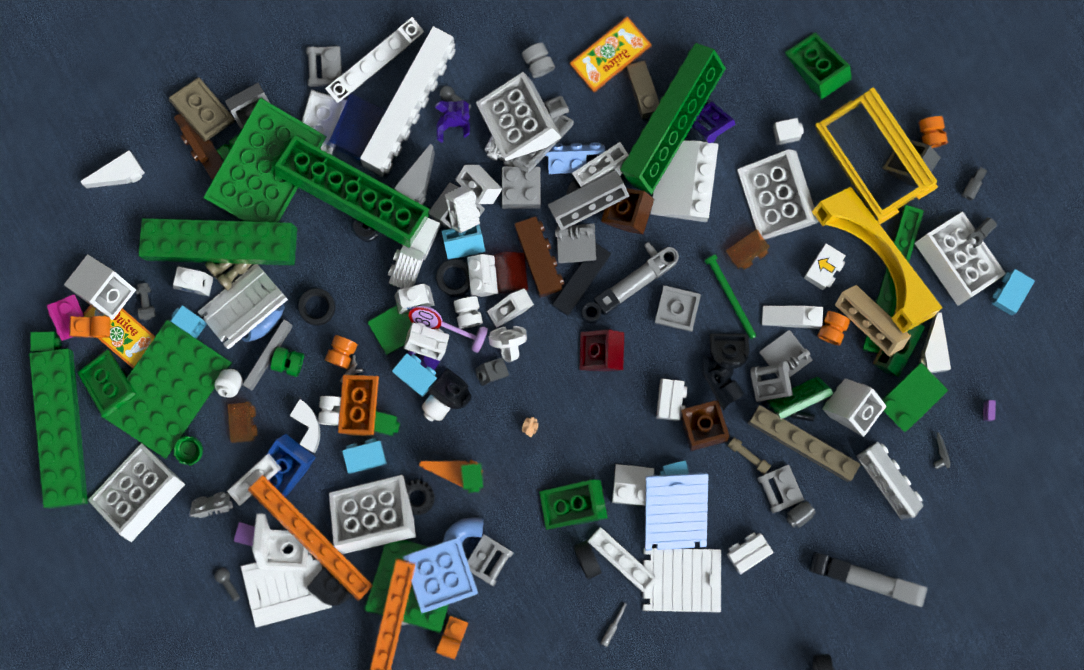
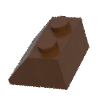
[601,188,654,234]
[681,400,729,451]

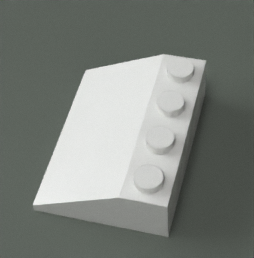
[476,72,561,161]
[650,141,718,222]
[737,149,819,241]
[915,212,1006,306]
[856,442,923,519]
[88,443,185,542]
[329,475,416,554]

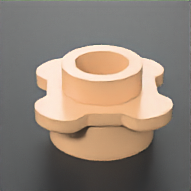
[522,417,538,437]

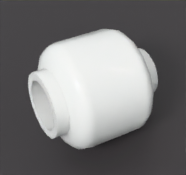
[214,369,243,398]
[422,394,450,421]

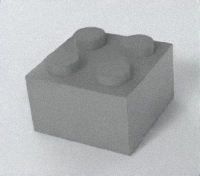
[502,167,540,209]

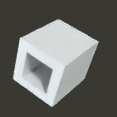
[773,118,803,145]

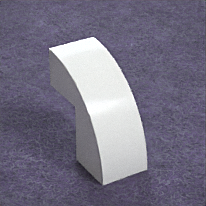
[290,399,320,453]

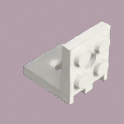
[253,514,308,570]

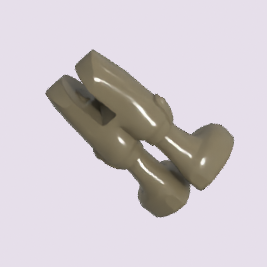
[205,262,252,291]

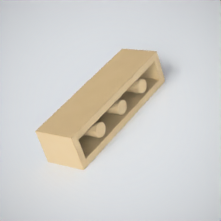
[835,285,911,356]

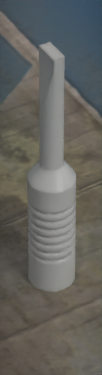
[601,603,627,647]

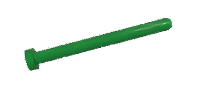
[704,254,756,339]

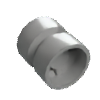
[522,43,555,78]

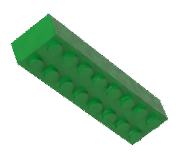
[620,43,726,195]
[275,135,430,248]
[139,218,297,265]
[29,349,88,509]

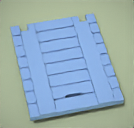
[645,473,708,551]

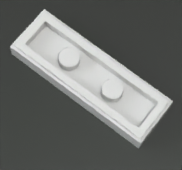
[227,454,282,506]

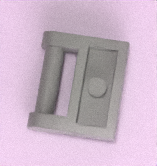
[306,46,342,87]
[750,361,793,402]
[757,465,804,514]
[467,535,514,586]

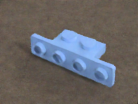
[545,142,605,174]

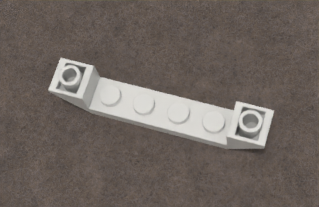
[325,17,424,103]

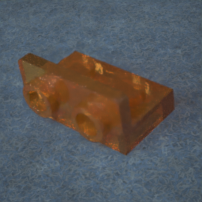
[726,229,770,270]
[228,401,258,443]

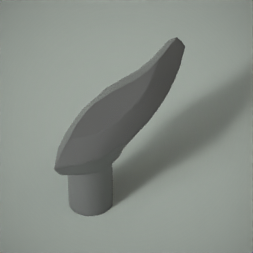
[933,432,950,470]

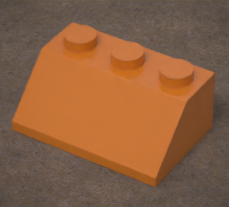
[338,375,379,436]

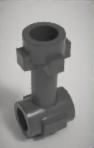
[136,283,156,321]

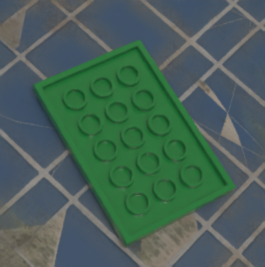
[203,98,327,222]
[101,320,232,459]

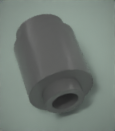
[786,501,816,529]

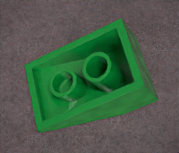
[785,33,852,100]
[881,362,948,432]
[540,480,608,530]

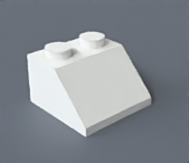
[612,464,654,506]

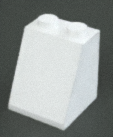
[64,254,136,320]
[823,379,886,437]

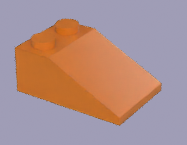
[419,460,483,487]

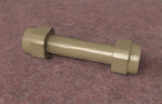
[728,437,771,474]

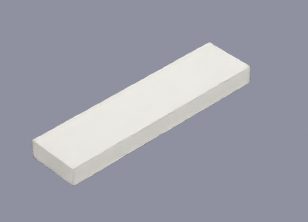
[588,527,658,594]

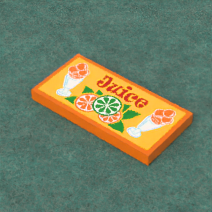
[570,17,651,93]
[83,305,155,368]

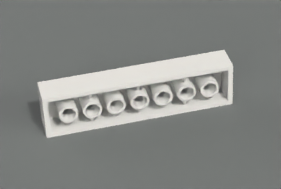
[360,27,456,177]

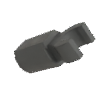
[962,167,987,201]
[966,217,997,248]

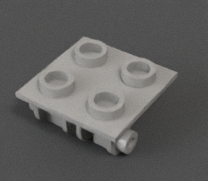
[555,224,596,264]
[759,330,812,378]
[190,492,233,518]

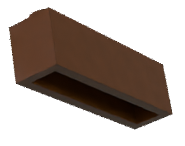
[515,216,564,298]

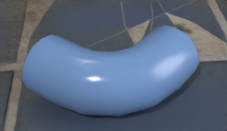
[241,304,285,342]
[443,517,484,544]

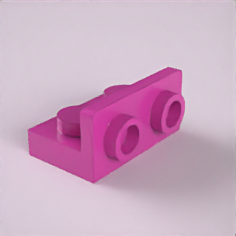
[47,294,84,341]

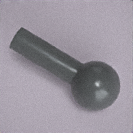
[440,86,471,110]
[214,568,240,601]

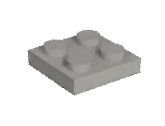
[655,286,701,332]

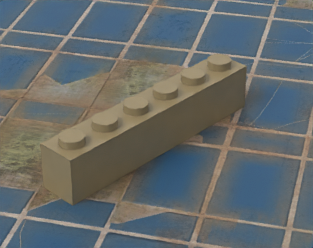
[747,405,861,482]

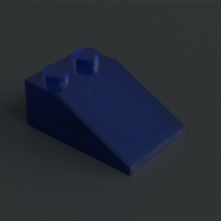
[327,93,384,161]

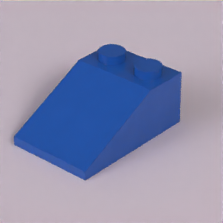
[266,434,316,498]

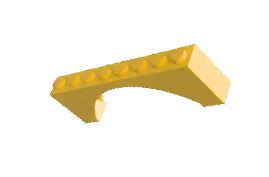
[811,187,942,333]

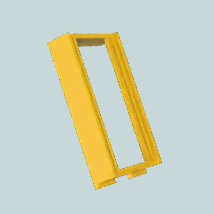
[815,87,938,224]

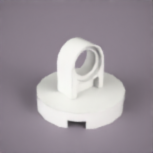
[489,326,527,362]

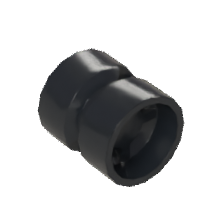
[353,219,379,242]

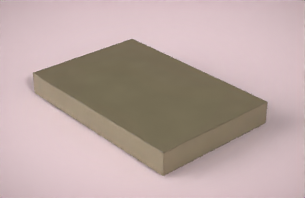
[169,77,235,142]

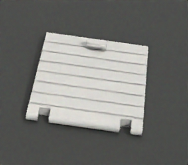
[198,264,288,349]
[643,548,721,612]
[241,551,332,627]

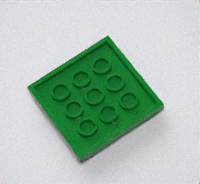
[365,540,449,633]

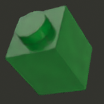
[31,332,61,353]
[374,412,400,437]
[461,463,483,493]

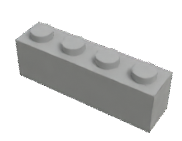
[548,170,629,231]

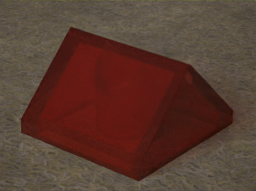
[492,252,528,294]

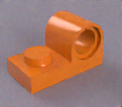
[69,316,111,338]
[436,616,468,660]

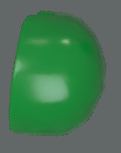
[173,436,203,466]

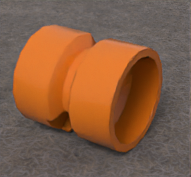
[919,116,948,148]
[817,311,851,346]
[324,335,358,369]

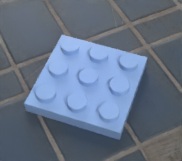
[403,538,478,613]

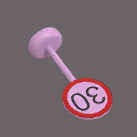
[408,306,488,353]

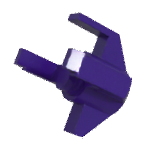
[435,100,470,143]

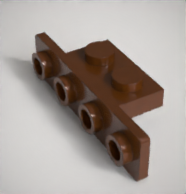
[174,114,223,180]

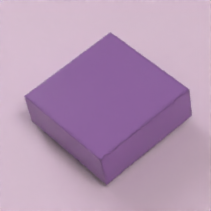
[983,400,996,421]
[234,522,255,547]

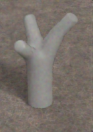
[340,355,363,383]

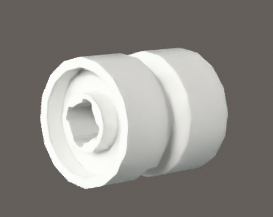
[454,296,483,329]
[318,396,341,426]

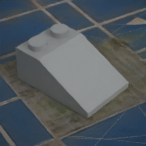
[394,144,435,205]

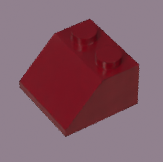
[580,330,624,371]

